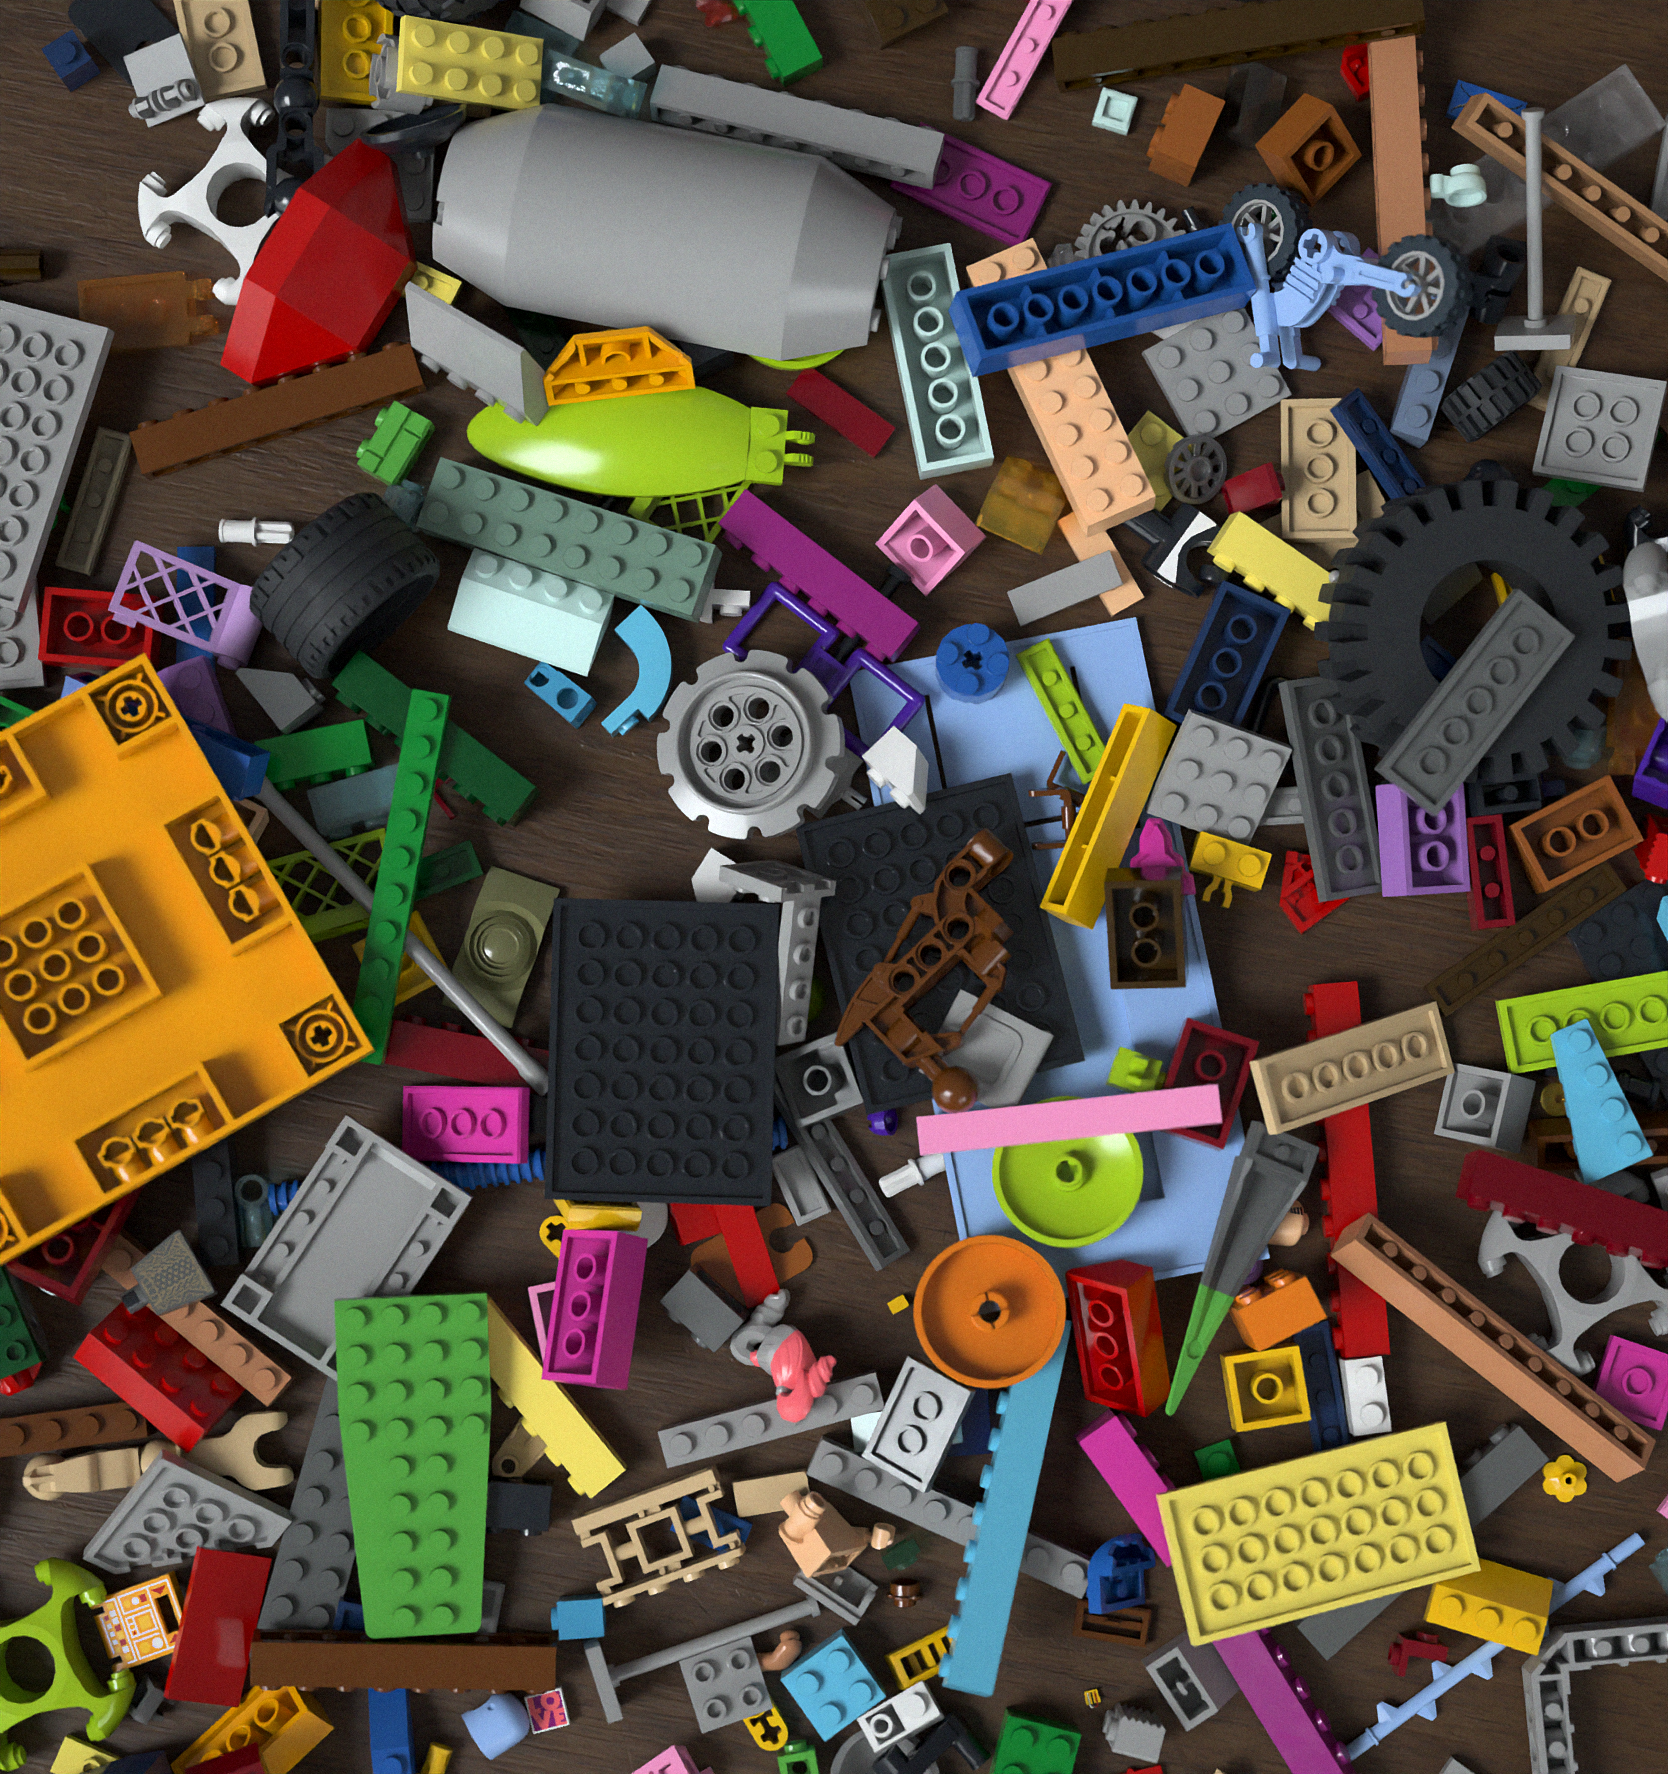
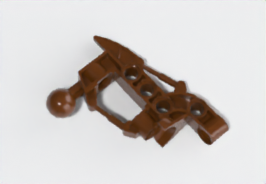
[835,828,1014,1114]

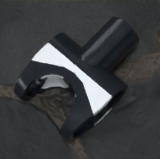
[1120,503,1221,599]

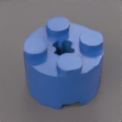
[935,623,1010,704]

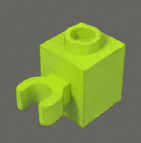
[1106,1046,1166,1094]

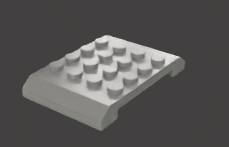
[221,1115,473,1381]

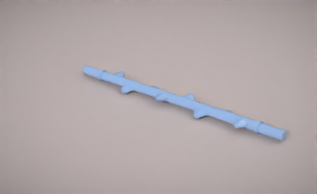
[1346,1532,1645,1762]

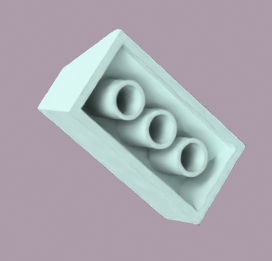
[448,548,614,677]

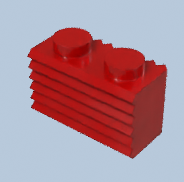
[1633,813,1668,884]

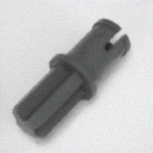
[951,46,980,122]

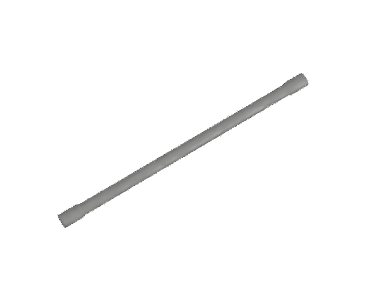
[253,776,548,1097]

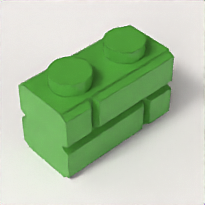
[356,401,436,491]

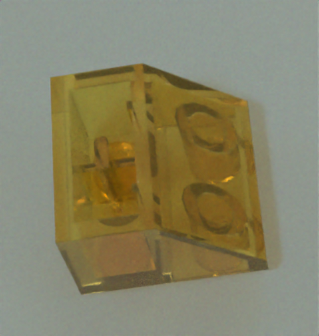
[975,454,1068,555]

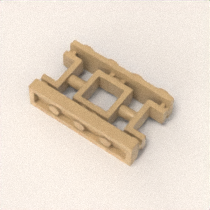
[572,1464,746,1608]

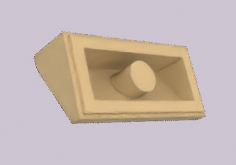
[732,1468,810,1518]

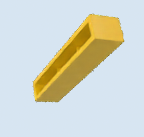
[1040,703,1177,930]

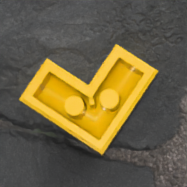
[553,1200,642,1232]

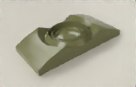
[442,865,561,1029]

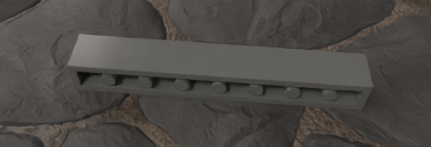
[1292,1422,1550,1661]

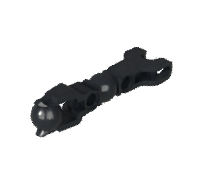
[263,0,324,219]

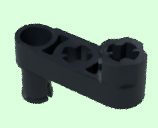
[871,1709,991,1774]

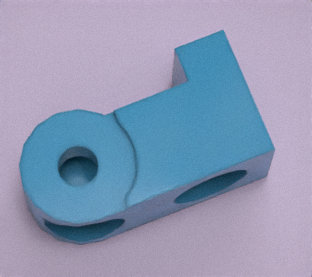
[523,661,598,729]

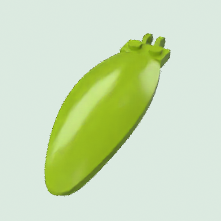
[467,385,815,498]

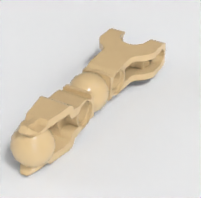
[23,1410,294,1501]

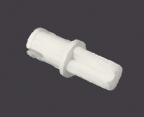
[219,517,294,547]
[879,1154,946,1197]

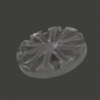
[1164,434,1227,504]

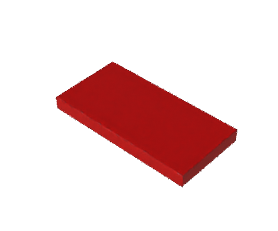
[163,1546,272,1707]

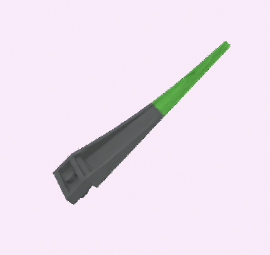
[1165,1121,1320,1415]

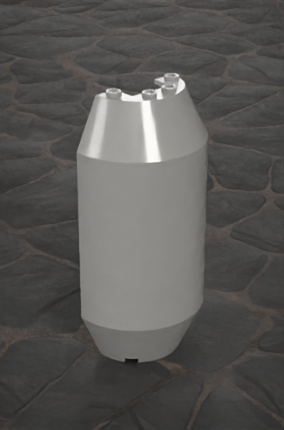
[432,103,903,361]

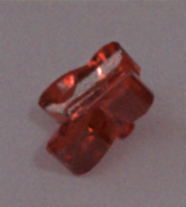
[695,0,738,27]

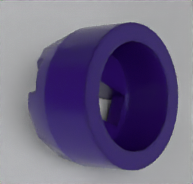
[867,1109,898,1136]

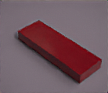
[786,368,896,459]

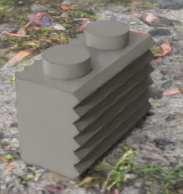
[1102,1702,1165,1763]

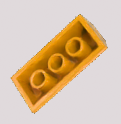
[170,1686,334,1774]

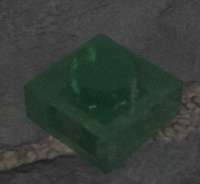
[881,1534,921,1571]

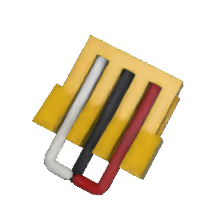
[1084,1688,1101,1708]

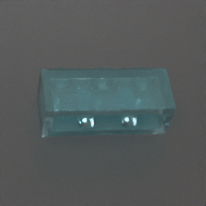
[307,763,399,840]

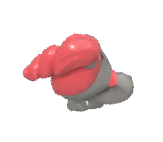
[730,1289,837,1423]

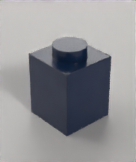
[41,29,101,92]

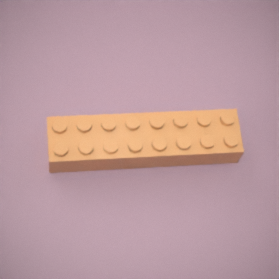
[966,238,1156,538]

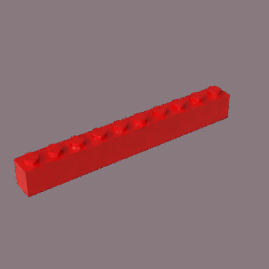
[1303,981,1390,1358]

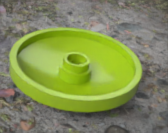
[992,1096,1144,1248]

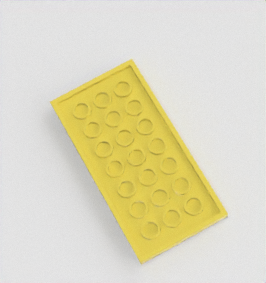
[1156,1421,1481,1646]

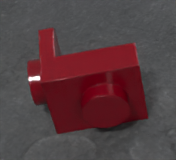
[1388,1630,1449,1677]

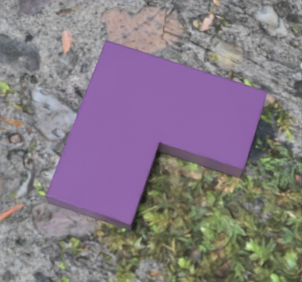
[1327,247,1382,351]

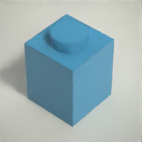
[551,1593,607,1640]

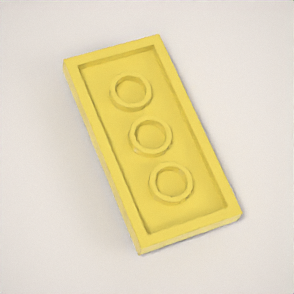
[396,15,543,111]

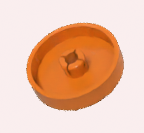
[913,1235,1066,1388]

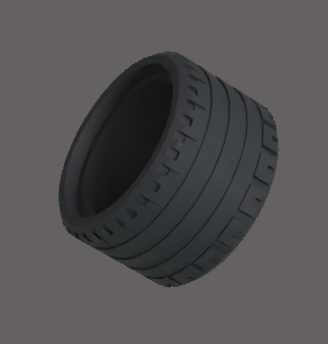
[249,492,440,678]

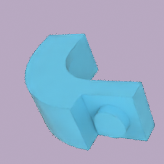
[601,605,673,738]

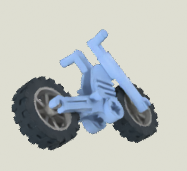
[1218,183,1474,371]

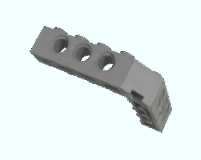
[1522,1616,1668,1774]

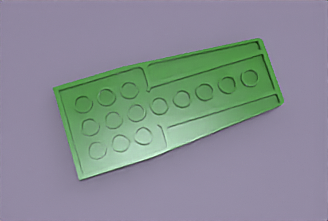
[334,1291,491,1638]

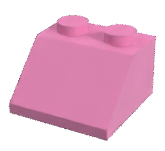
[876,484,986,596]

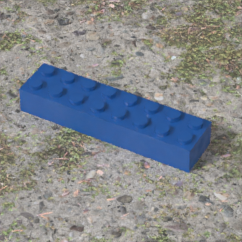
[948,223,1257,377]

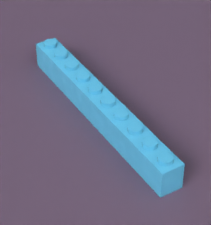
[939,1320,1072,1697]

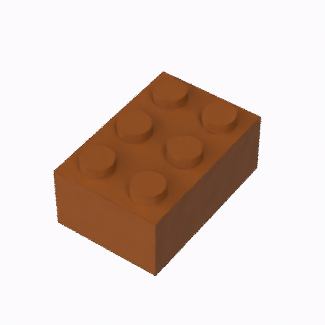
[1504,775,1644,894]

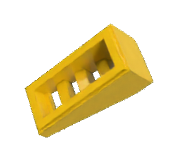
[884,1624,953,1690]

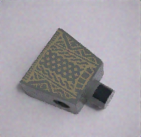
[120,1230,218,1316]

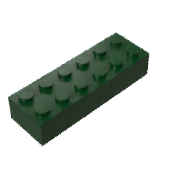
[331,649,542,828]

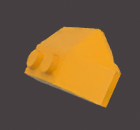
[543,326,696,406]

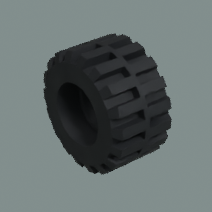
[1441,350,1542,443]

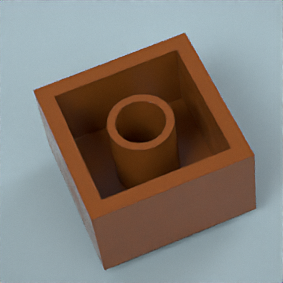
[1146,83,1226,187]
[1255,93,1362,207]

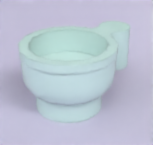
[1429,164,1487,207]

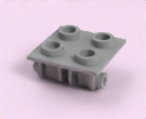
[123,33,206,128]
[679,1636,773,1734]

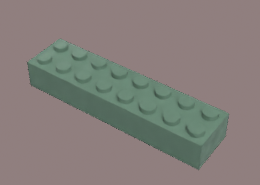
[416,457,723,623]

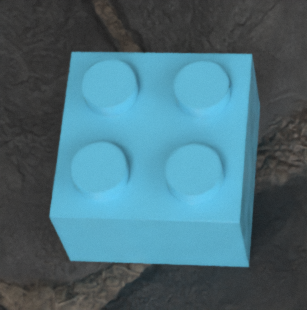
[781,1628,886,1741]

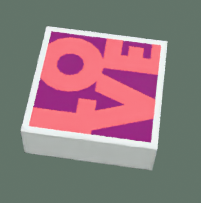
[524,1686,571,1734]

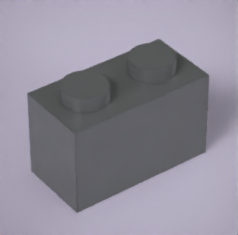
[660,1262,750,1353]

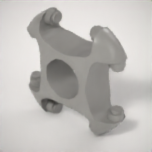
[1623,542,1668,722]
[1478,1169,1668,1377]

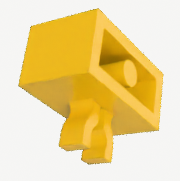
[1187,831,1272,909]

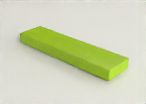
[1016,638,1106,786]

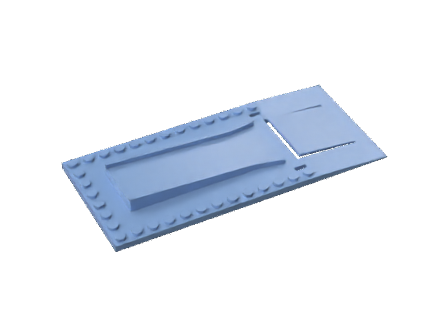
[850,617,1270,1315]

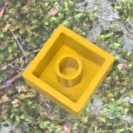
[1220,1342,1311,1432]

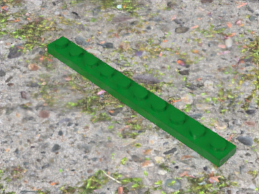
[353,689,452,1065]

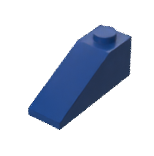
[368,1688,418,1774]

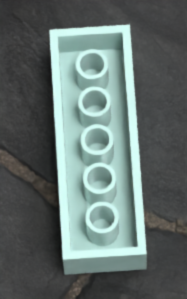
[880,243,994,480]

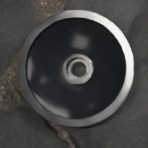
[360,103,469,159]

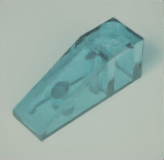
[541,48,648,120]

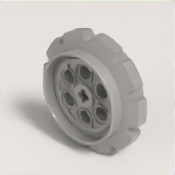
[657,650,845,840]

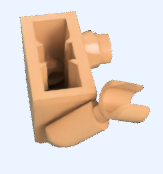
[779,1491,895,1578]

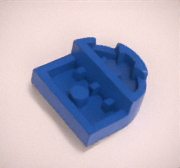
[1087,1533,1156,1614]

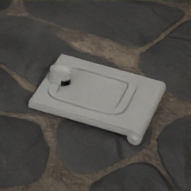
[919,990,1054,1109]

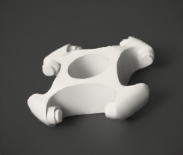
[138,97,334,306]

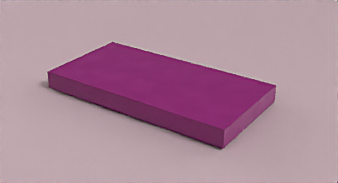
[889,122,1052,247]

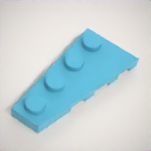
[1550,1018,1653,1185]

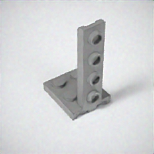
[719,859,836,1045]

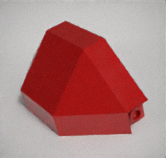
[220,138,418,388]

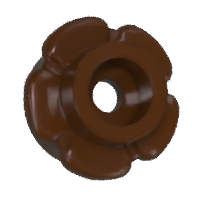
[886,1578,923,1607]

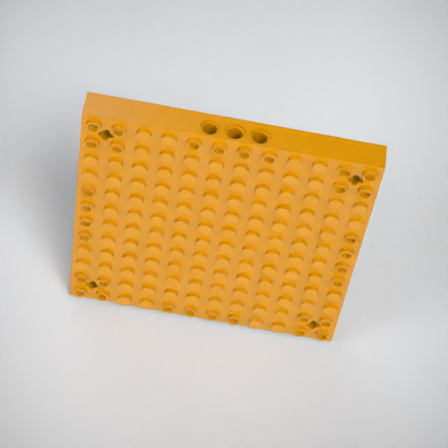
[0,653,375,1266]

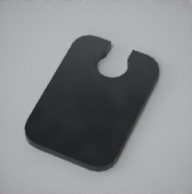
[68,0,179,86]

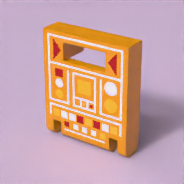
[90,1570,185,1673]

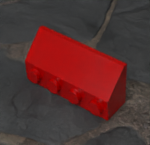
[1065,1259,1171,1418]

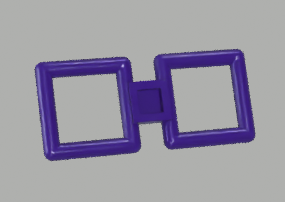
[722,581,925,764]

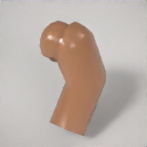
[756,1630,802,1672]

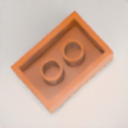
[1228,1268,1326,1352]

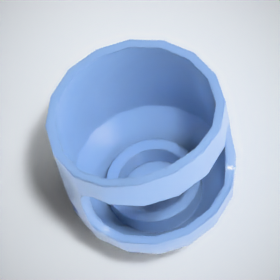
[461,1692,530,1760]

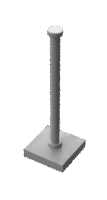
[1494,108,1576,351]
[582,1595,820,1724]

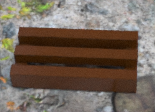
[1071,1597,1152,1648]

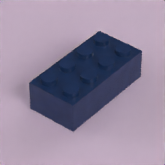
[1160,580,1291,729]

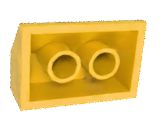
[1423,1557,1554,1656]

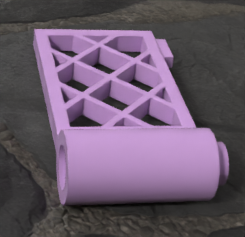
[108,540,263,671]

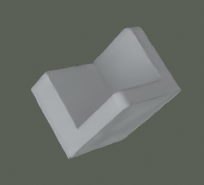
[600,32,657,96]

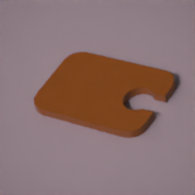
[691,1203,813,1306]

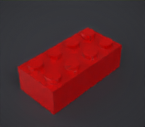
[74,1301,246,1454]

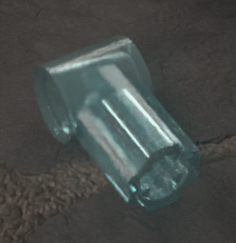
[234,1171,274,1247]

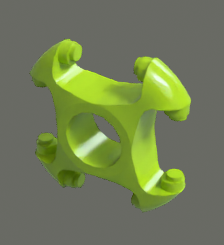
[0,1557,137,1772]

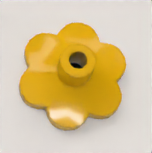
[1542,1454,1587,1503]

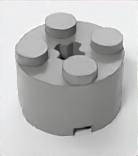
[369,33,434,115]

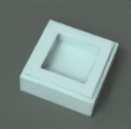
[1092,87,1138,135]

